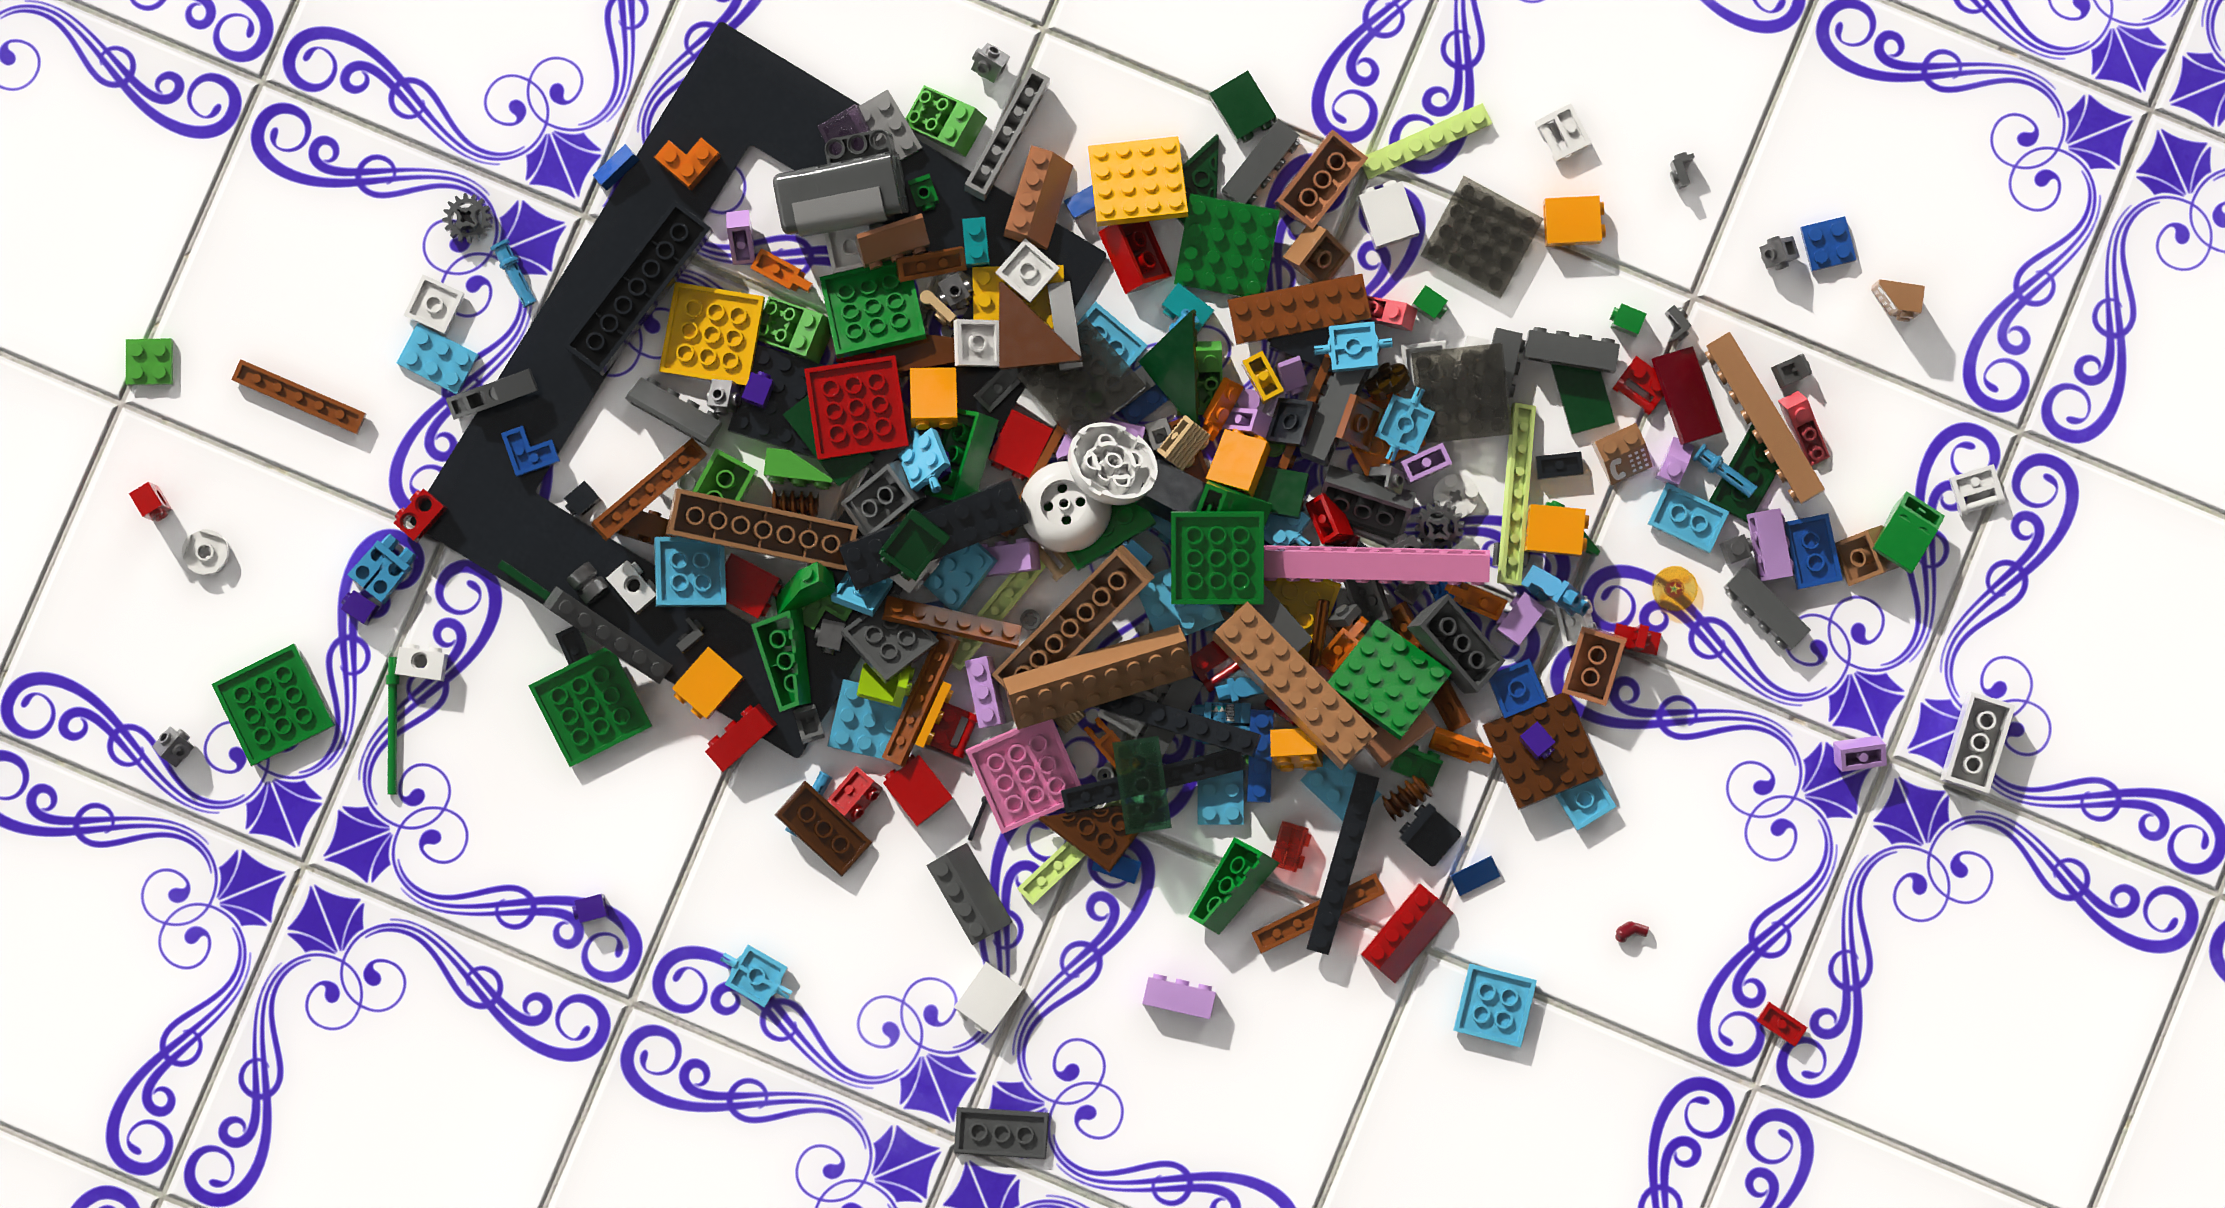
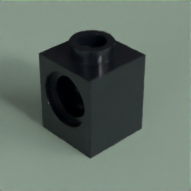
[564,480,602,518]

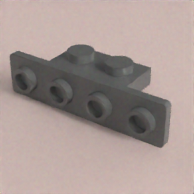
[1343,579,1393,634]

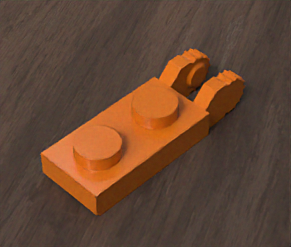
[1084,717,1141,775]

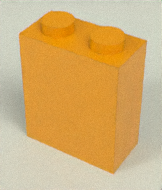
[1543,195,1606,247]
[910,367,957,430]
[1206,429,1271,496]
[1525,504,1589,557]
[672,647,745,719]

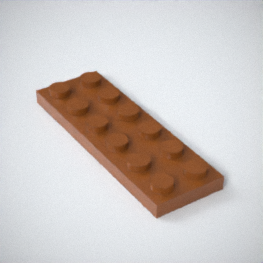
[1227,274,1371,346]

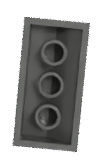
[625,377,723,448]
[1320,465,1417,541]
[1407,594,1506,694]
[926,843,1012,945]

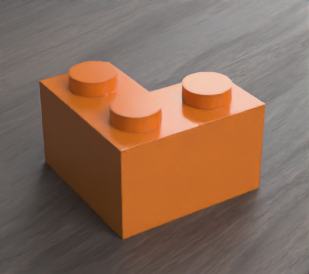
[654,138,721,191]

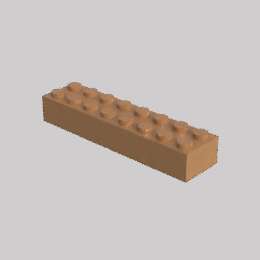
[1705,331,1825,505]
[666,488,858,572]
[991,544,1155,688]
[1212,601,1377,770]
[1003,625,1194,730]

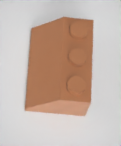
[855,213,930,270]
[1562,626,1628,706]
[1362,710,1437,768]

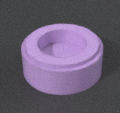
[1237,389,1260,409]

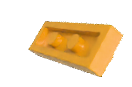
[915,681,954,748]

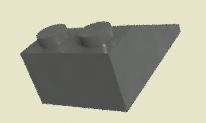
[841,460,926,536]

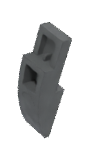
[446,368,538,420]

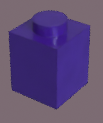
[742,371,775,409]
[341,590,380,626]
[1519,721,1556,761]
[572,894,609,923]

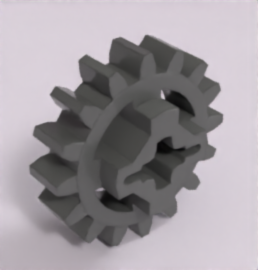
[442,193,493,244]
[1414,501,1465,549]

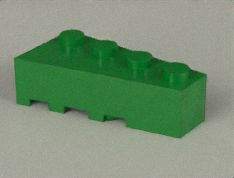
[751,608,811,712]
[1188,837,1280,935]

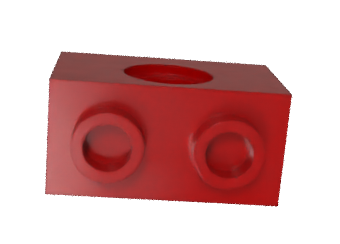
[128,482,172,522]

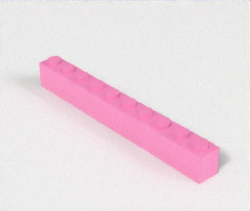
[1264,545,1490,586]

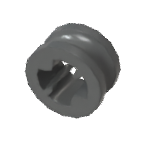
[1020,609,1041,630]

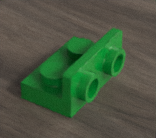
[1390,744,1444,787]

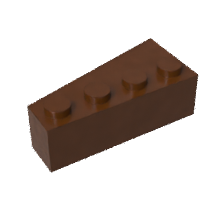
[616,510,676,545]

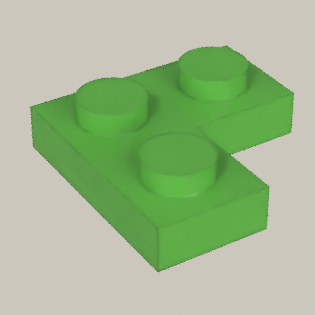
[800,594,853,630]

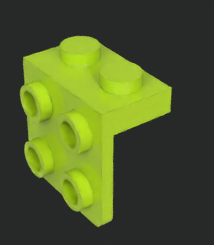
[856,663,915,708]

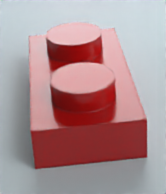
[1755,1001,1808,1047]

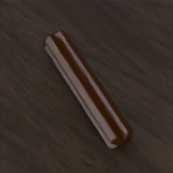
[1309,599,1330,667]

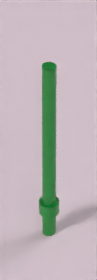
[386,657,400,795]

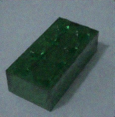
[1112,735,1172,835]

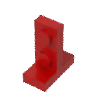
[1614,623,1662,656]

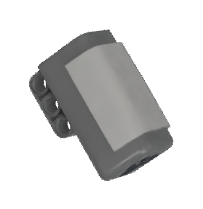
[773,129,910,237]

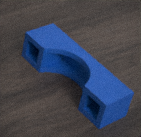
[1247,709,1274,803]

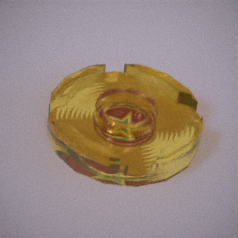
[1651,566,1698,612]

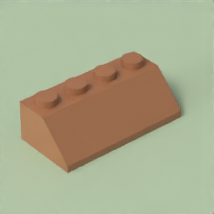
[1273,129,1368,230]
[1004,145,1073,250]

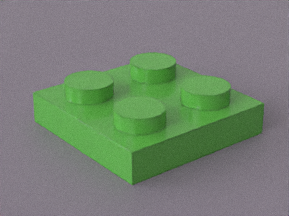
[126,338,173,385]

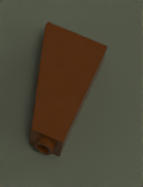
[880,334,960,377]

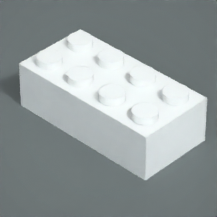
[1940,691,2016,794]

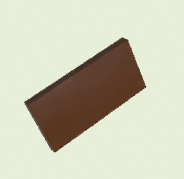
[774,781,873,877]

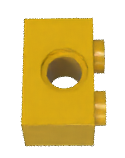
[1241,351,1284,404]

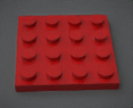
[804,355,909,460]

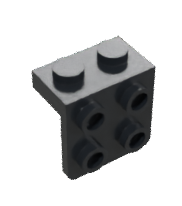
[1398,803,1461,867]

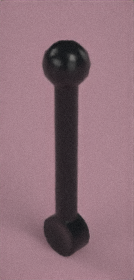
[967,796,989,841]

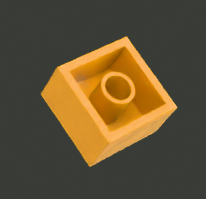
[1270,728,1323,772]

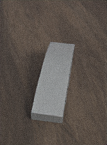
[1047,281,1083,371]

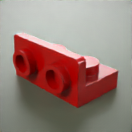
[827,766,883,823]

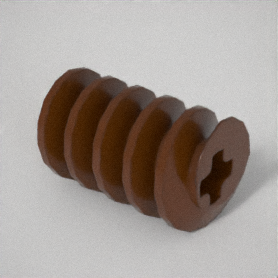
[772,489,819,517]
[1381,775,1434,822]

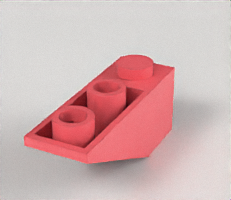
[1365,296,1418,332]
[1778,391,1830,466]

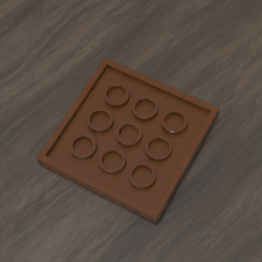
[1482,693,1604,810]

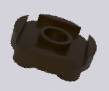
[1364,362,1410,401]

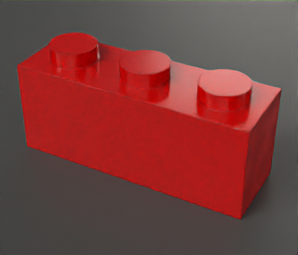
[705,704,777,772]

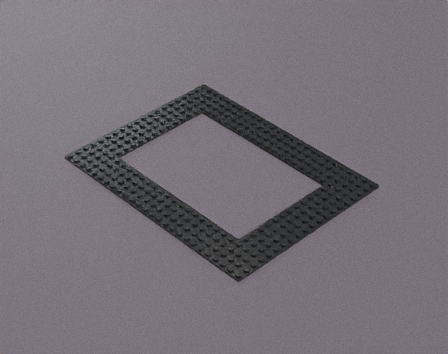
[410,22,1106,758]

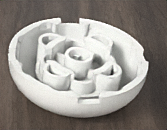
[1068,422,1158,505]
[1020,461,1112,553]

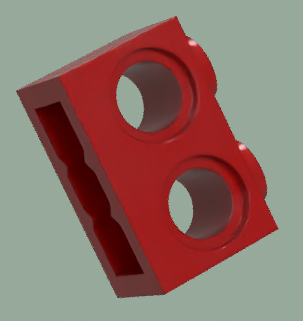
[393,488,448,543]

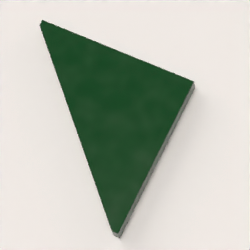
[1176,134,1219,227]
[1138,309,1200,425]

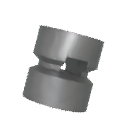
[566,562,610,605]

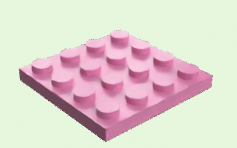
[966,719,1081,834]

